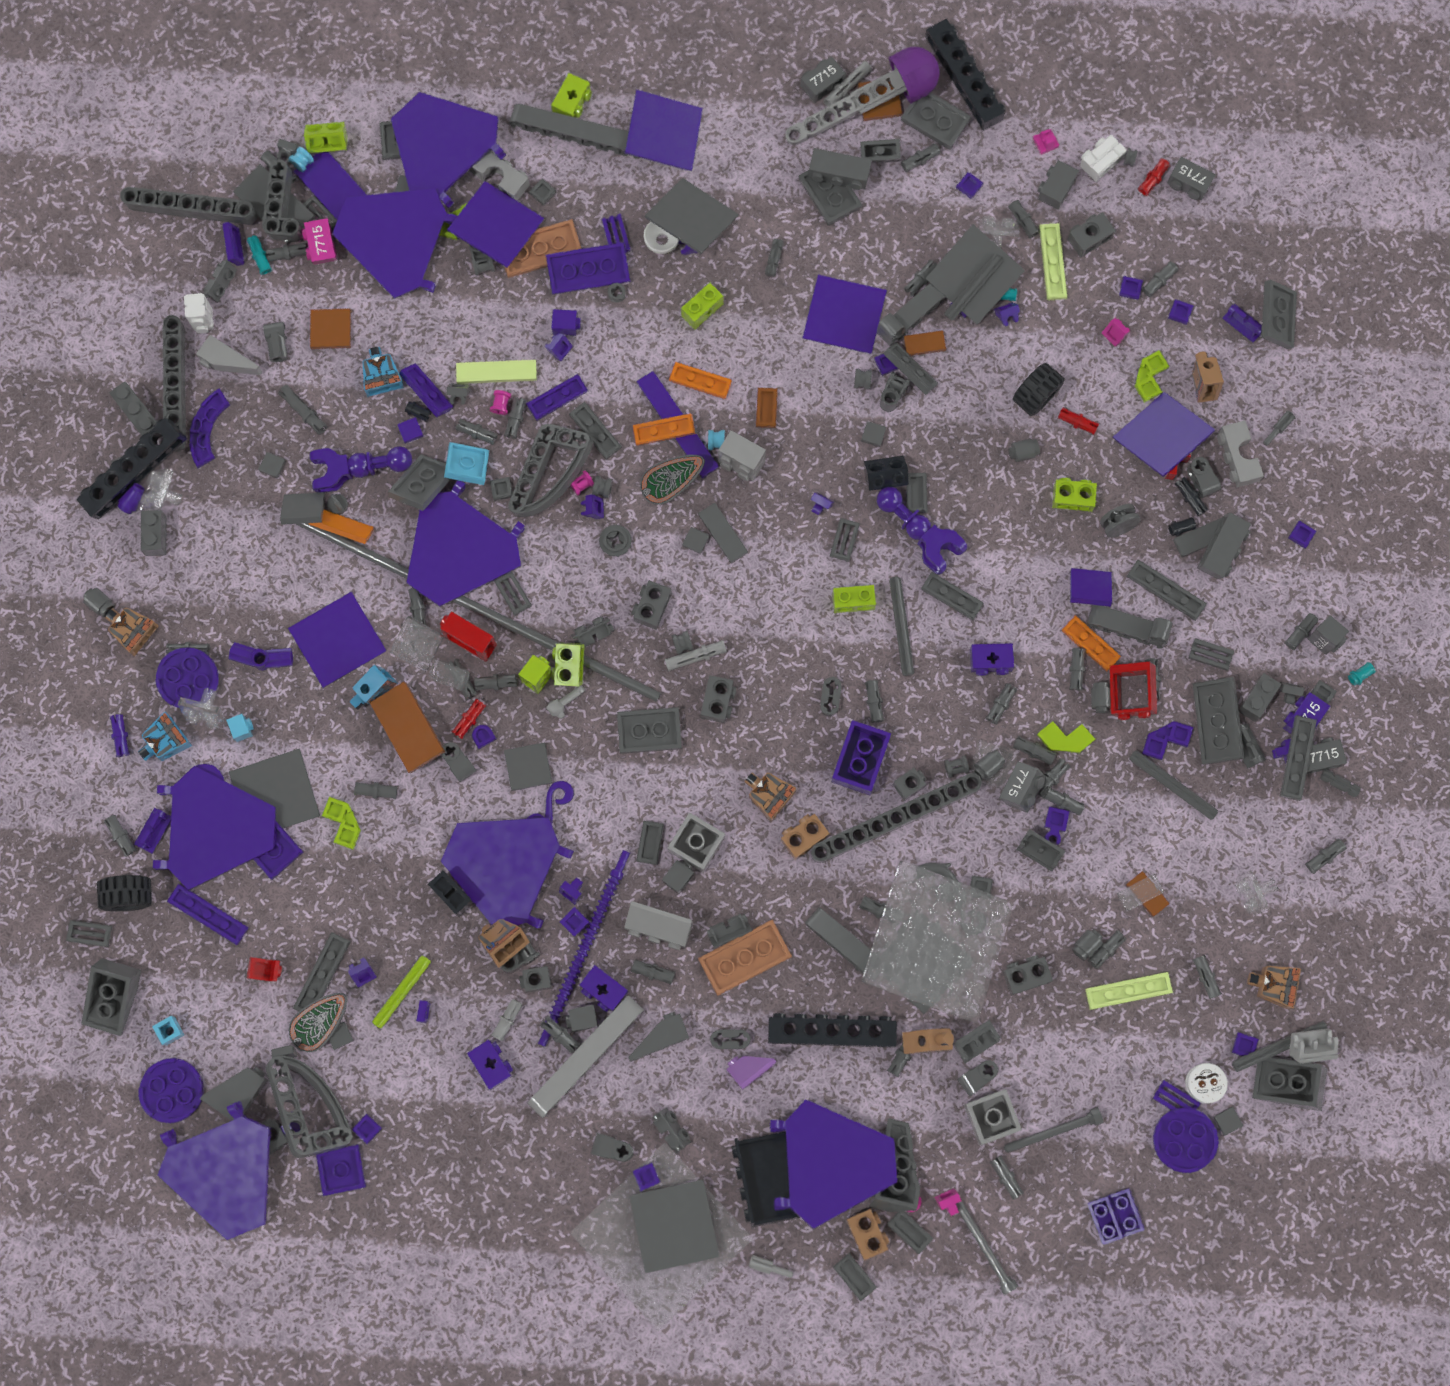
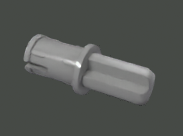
[491,999,522,1041]

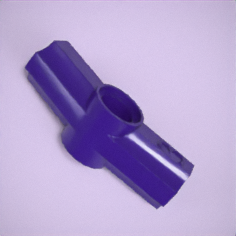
[228,642,294,671]

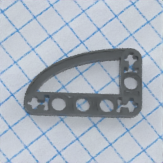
[508,424,593,517]
[266,1056,352,1159]

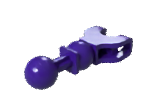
[309,446,412,493]
[876,487,967,575]

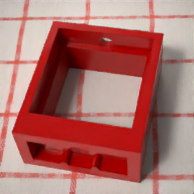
[440,611,497,662]
[1109,662,1157,720]

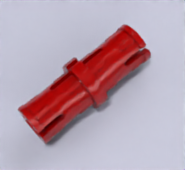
[1138,158,1171,196]
[1057,407,1099,435]
[451,699,486,739]

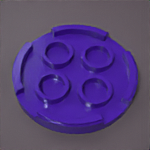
[155,647,219,709]
[138,1058,204,1123]
[1153,1107,1219,1173]

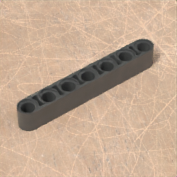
[509,104,638,159]
[120,187,257,225]
[163,315,186,452]

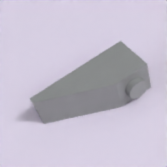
[196,335,262,375]

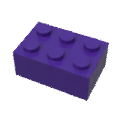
[831,720,891,796]

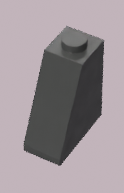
[200,1066,268,1121]

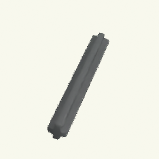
[889,577,914,676]
[1129,750,1218,820]
[1232,1021,1328,1072]

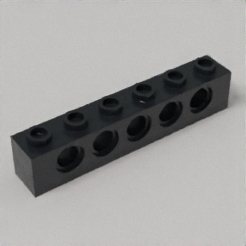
[925,18,1005,131]
[76,418,187,520]
[768,1013,897,1048]

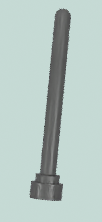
[1004,1107,1104,1153]
[956,1200,1019,1295]

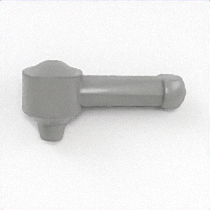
[546,685,585,719]

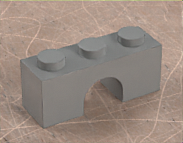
[469,150,530,201]
[1217,421,1264,488]

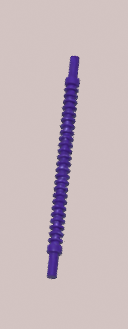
[538,850,630,1047]

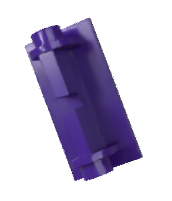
[1222,304,1262,343]
[134,808,171,854]

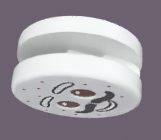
[1185,1063,1228,1104]

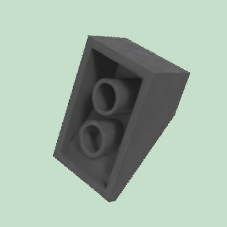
[81,958,141,1036]
[1252,1058,1327,1111]

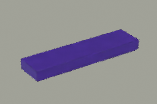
[167,884,249,945]

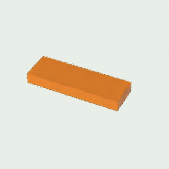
[669,362,732,400]
[633,413,695,446]
[309,510,374,544]
[1061,615,1121,672]

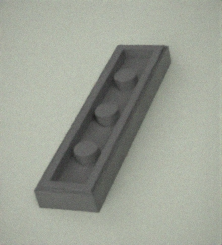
[1126,559,1207,621]
[1279,715,1317,801]
[292,932,351,1011]

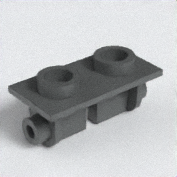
[203,260,237,303]
[571,616,614,648]
[1240,723,1266,769]
[707,914,752,948]
[652,1107,691,1153]

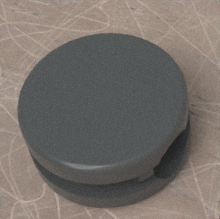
[1100,504,1141,538]

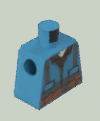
[362,347,404,397]
[350,665,398,710]
[138,712,192,761]

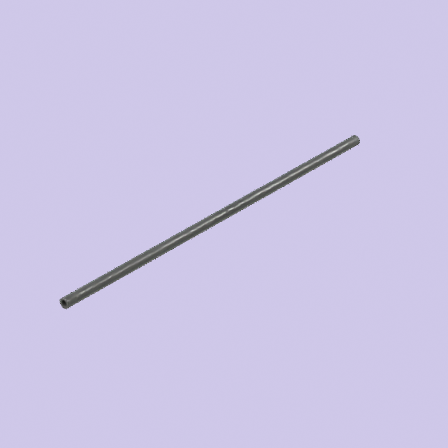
[296,523,661,702]

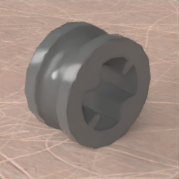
[1123,147,1138,167]
[608,283,626,303]

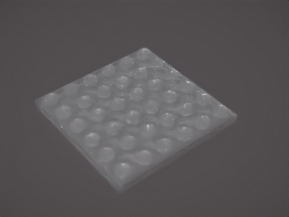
[861,861,1014,1024]
[570,1143,753,1331]

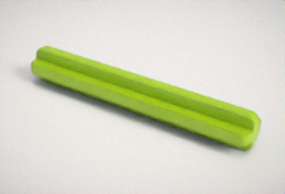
[372,955,431,1029]

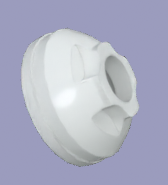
[644,222,679,254]

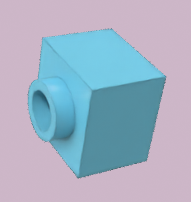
[227,714,254,742]
[152,1016,184,1046]

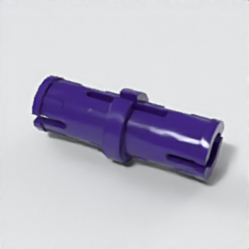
[110,714,130,758]

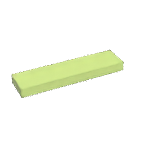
[1039,223,1067,300]
[456,360,537,384]
[1085,972,1173,1010]

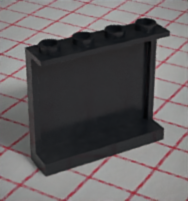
[731,1131,800,1228]

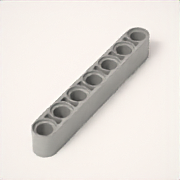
[527,996,644,1118]

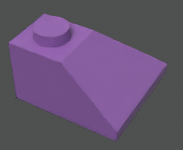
[726,1056,776,1090]

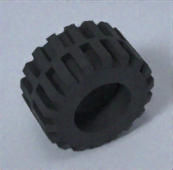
[1013,362,1065,416]
[97,875,152,912]

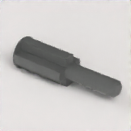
[1263,411,1296,446]

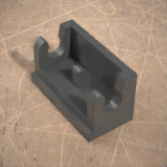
[1016,829,1066,872]
[953,1020,1001,1063]

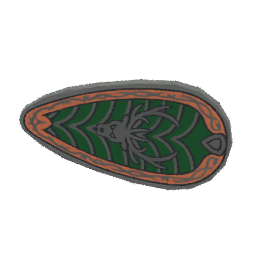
[640,455,705,505]
[289,993,347,1053]

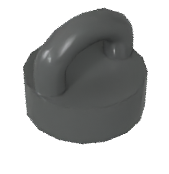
[327,494,348,515]

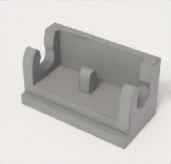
[1289,1028,1338,1064]

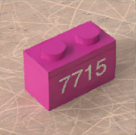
[302,218,337,265]

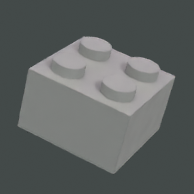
[718,430,766,481]
[667,812,725,873]
[964,1089,1022,1145]

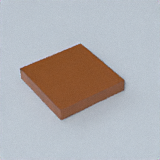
[858,81,902,121]
[310,308,351,349]

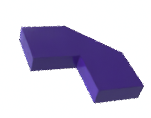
[1142,721,1193,760]

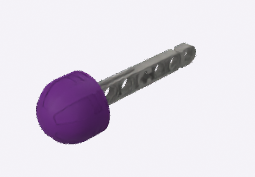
[785,47,939,145]

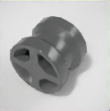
[854,368,872,390]
[592,476,613,499]
[671,630,693,655]

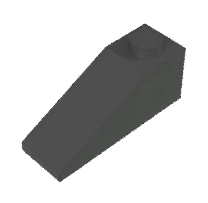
[628,1012,690,1062]

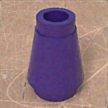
[118,483,145,514]

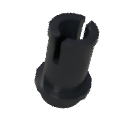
[405,401,432,423]
[1168,517,1196,537]

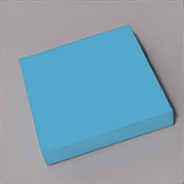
[444,442,489,485]

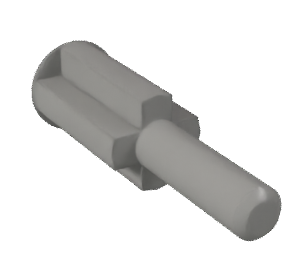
[749,1255,793,1278]

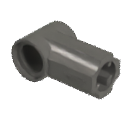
[263,321,288,363]

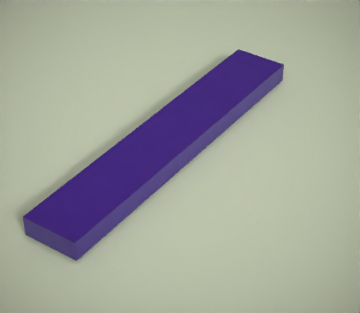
[636,371,719,479]

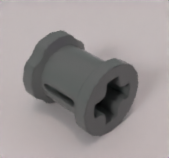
[944,755,969,778]

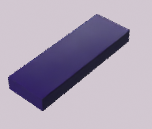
[399,363,453,418]
[526,374,588,421]

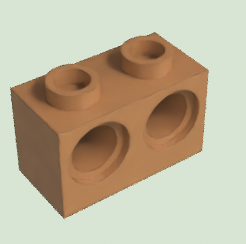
[780,814,830,860]
[846,1209,890,1260]

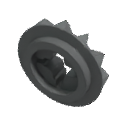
[599,525,632,557]

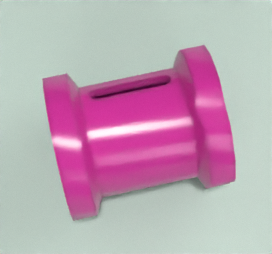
[490,390,511,415]
[570,470,594,496]

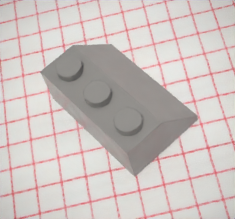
[624,901,693,950]

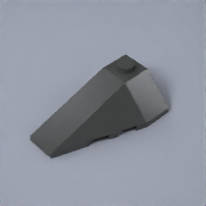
[870,1118,920,1212]

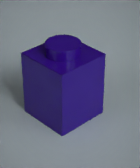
[551,309,581,336]

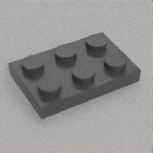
[900,93,971,150]
[798,170,862,226]
[1261,280,1297,349]
[388,455,450,511]
[617,707,682,754]

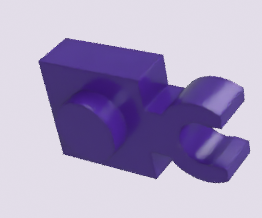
[1044,806,1070,846]

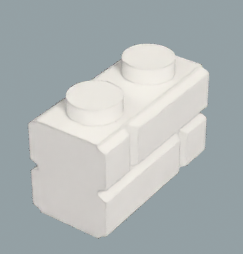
[1080,135,1126,182]
[184,293,214,334]

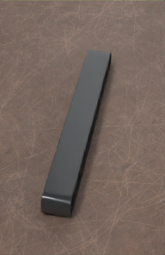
[811,773,982,863]

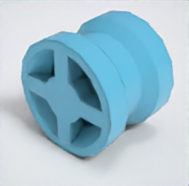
[289,147,314,172]
[708,430,725,450]

